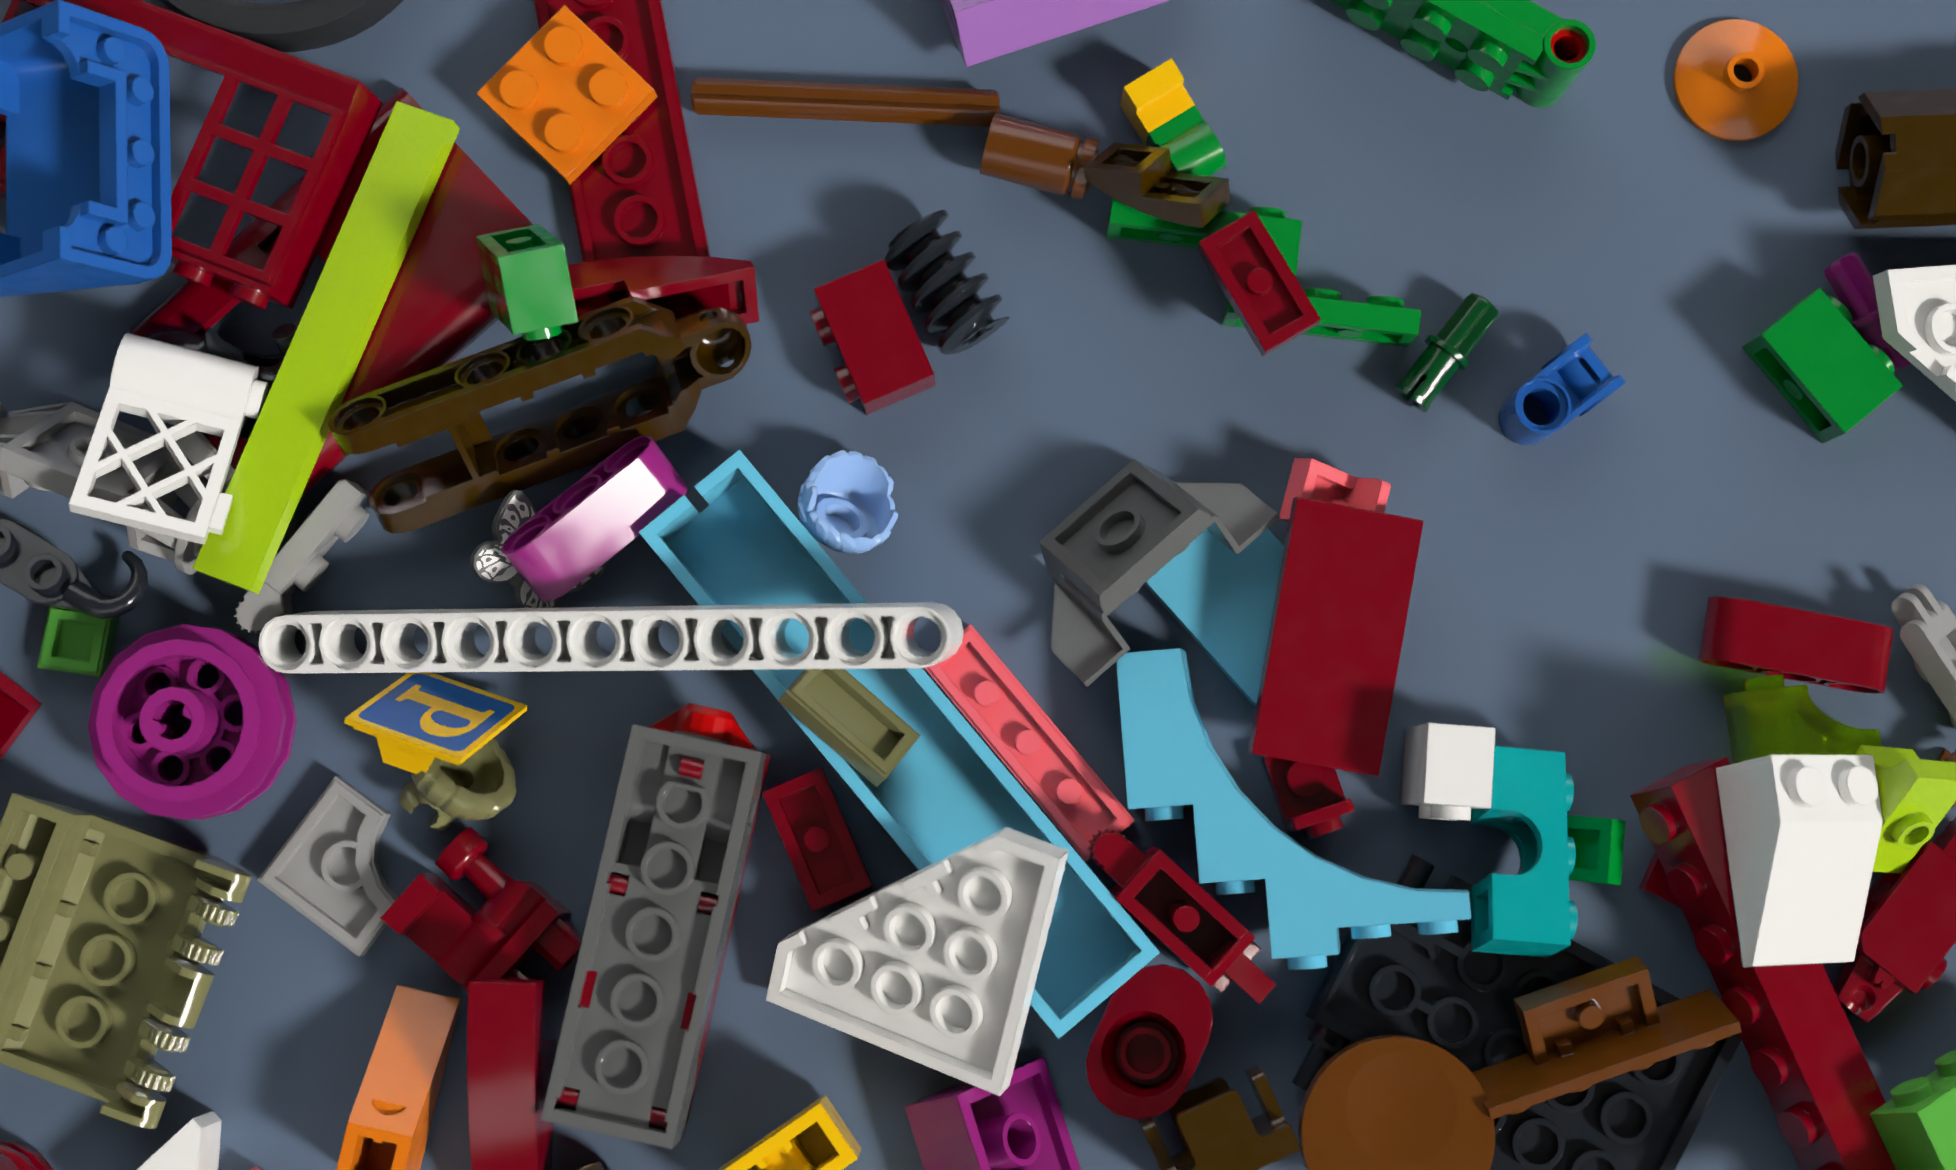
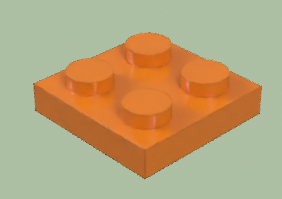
[476,5,657,185]

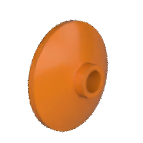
[1673,19,1798,142]

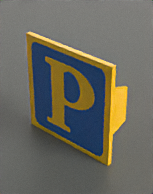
[344,672,528,774]

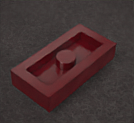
[1197,210,1321,357]
[762,767,873,912]

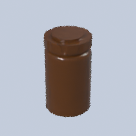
[980,113,1099,201]

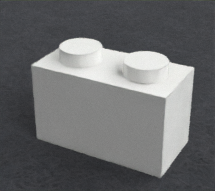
[1401,723,1495,821]

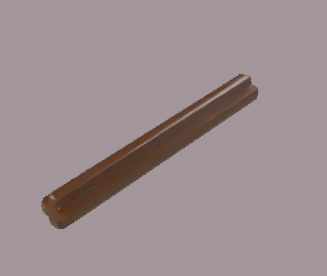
[691,77,1000,127]

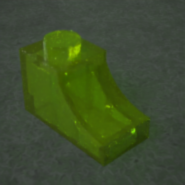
[1723,674,1882,764]

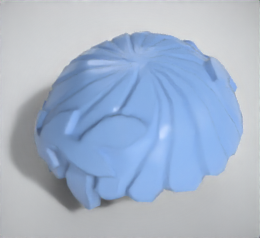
[798,450,898,554]

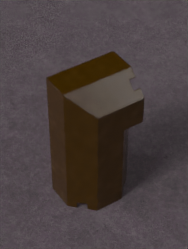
[1835,88,1956,229]

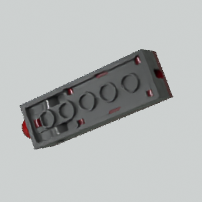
[541,703,771,1149]

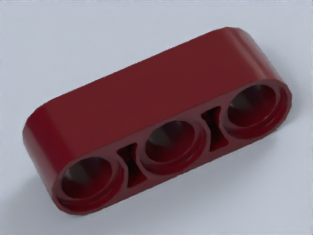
[1698,596,1894,694]

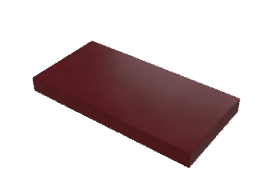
[1248,497,1424,777]

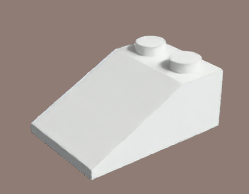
[1715,755,1883,967]

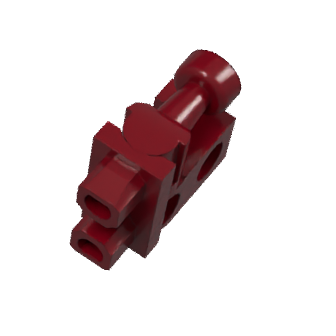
[380,827,582,992]

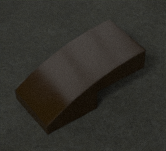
[1084,142,1230,228]

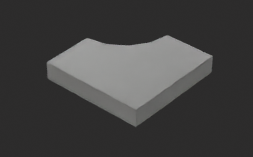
[257,776,398,957]

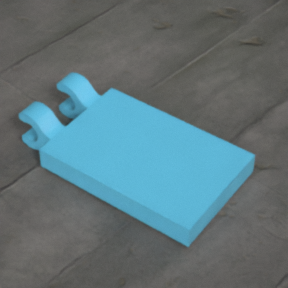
[1144,528,1284,708]

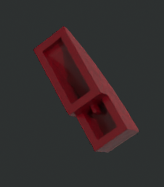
[568,256,759,324]

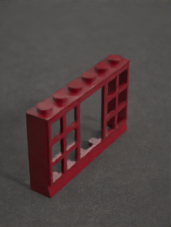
[0,0,383,310]

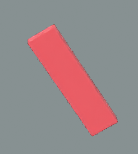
[924,624,1135,862]

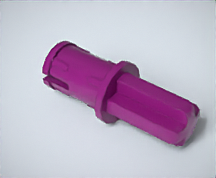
[1824,253,1911,373]

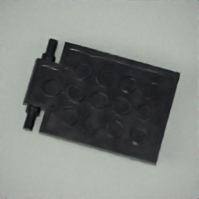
[1292,854,1741,1170]

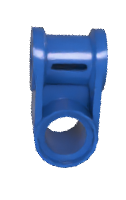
[1499,332,1626,446]

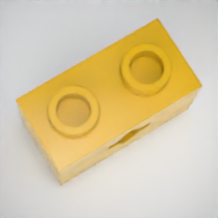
[717,1094,862,1170]

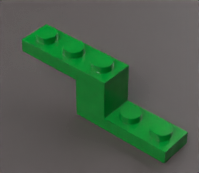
[1106,198,1421,347]

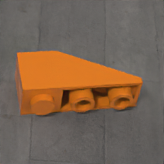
[336,985,462,1170]

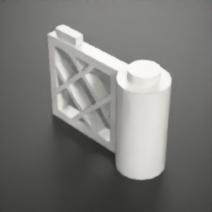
[69,333,268,545]

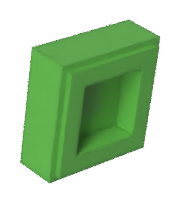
[37,607,119,677]

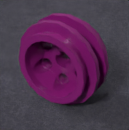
[88,624,297,820]

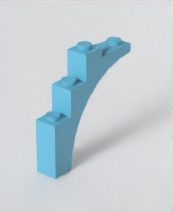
[1116,648,1471,970]

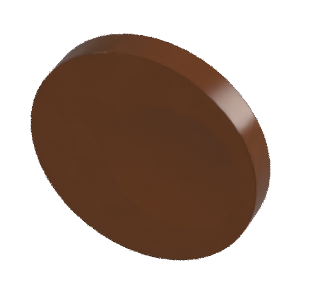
[1298,1035,1495,1170]

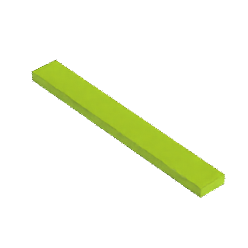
[192,101,460,595]

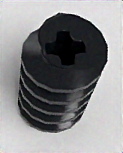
[885,210,1010,355]

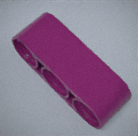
[501,435,688,602]

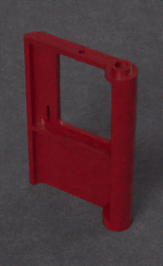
[128,88,533,499]

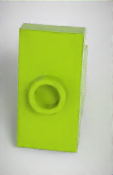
[1854,745,1956,874]

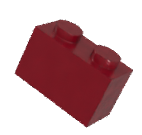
[809,259,935,415]

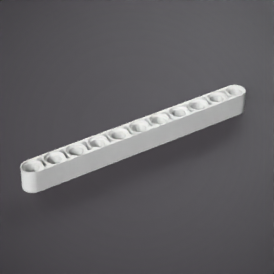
[259,602,964,674]

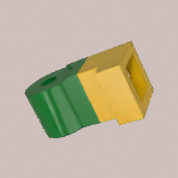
[1120,58,1227,176]

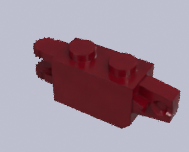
[1833,817,1956,1023]
[1087,828,1277,1004]

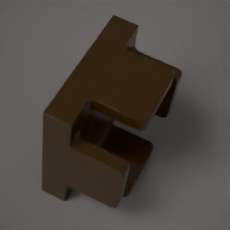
[1138,1065,1302,1170]

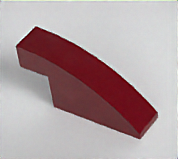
[467,978,557,1170]

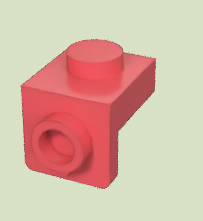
[1279,458,1391,523]

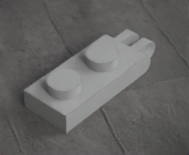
[1891,584,1956,730]

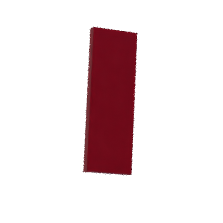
[534,0,711,262]

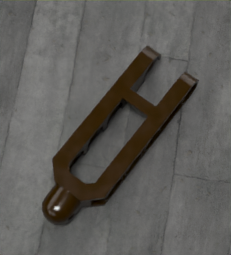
[328,296,752,534]

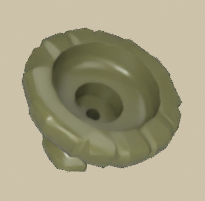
[398,738,517,831]

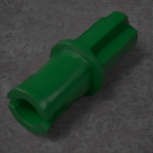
[1394,293,1499,412]

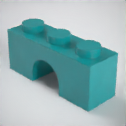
[1470,746,1578,958]

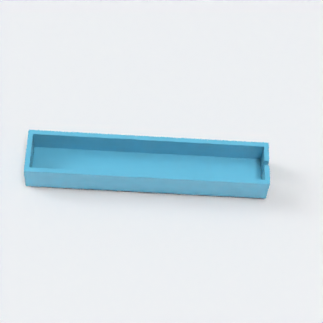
[639,450,1160,1039]

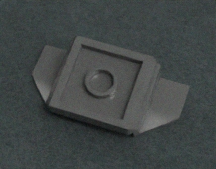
[1039,459,1280,687]

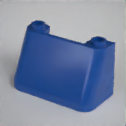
[0,0,172,297]

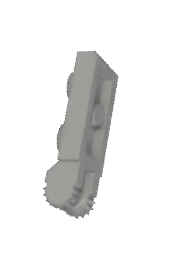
[234,479,370,634]

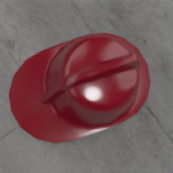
[1086,964,1213,1120]

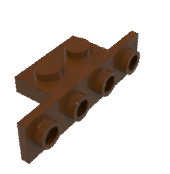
[1472,956,1742,1120]

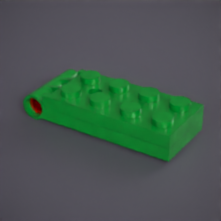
[1319,0,1596,108]

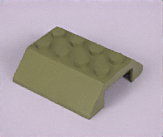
[0,793,253,1129]

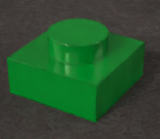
[1567,815,1626,885]

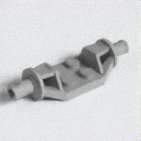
[0,402,222,575]

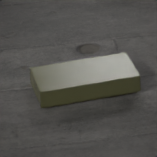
[778,669,920,787]

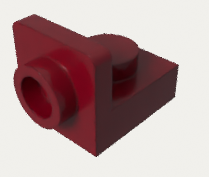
[1261,757,1355,839]

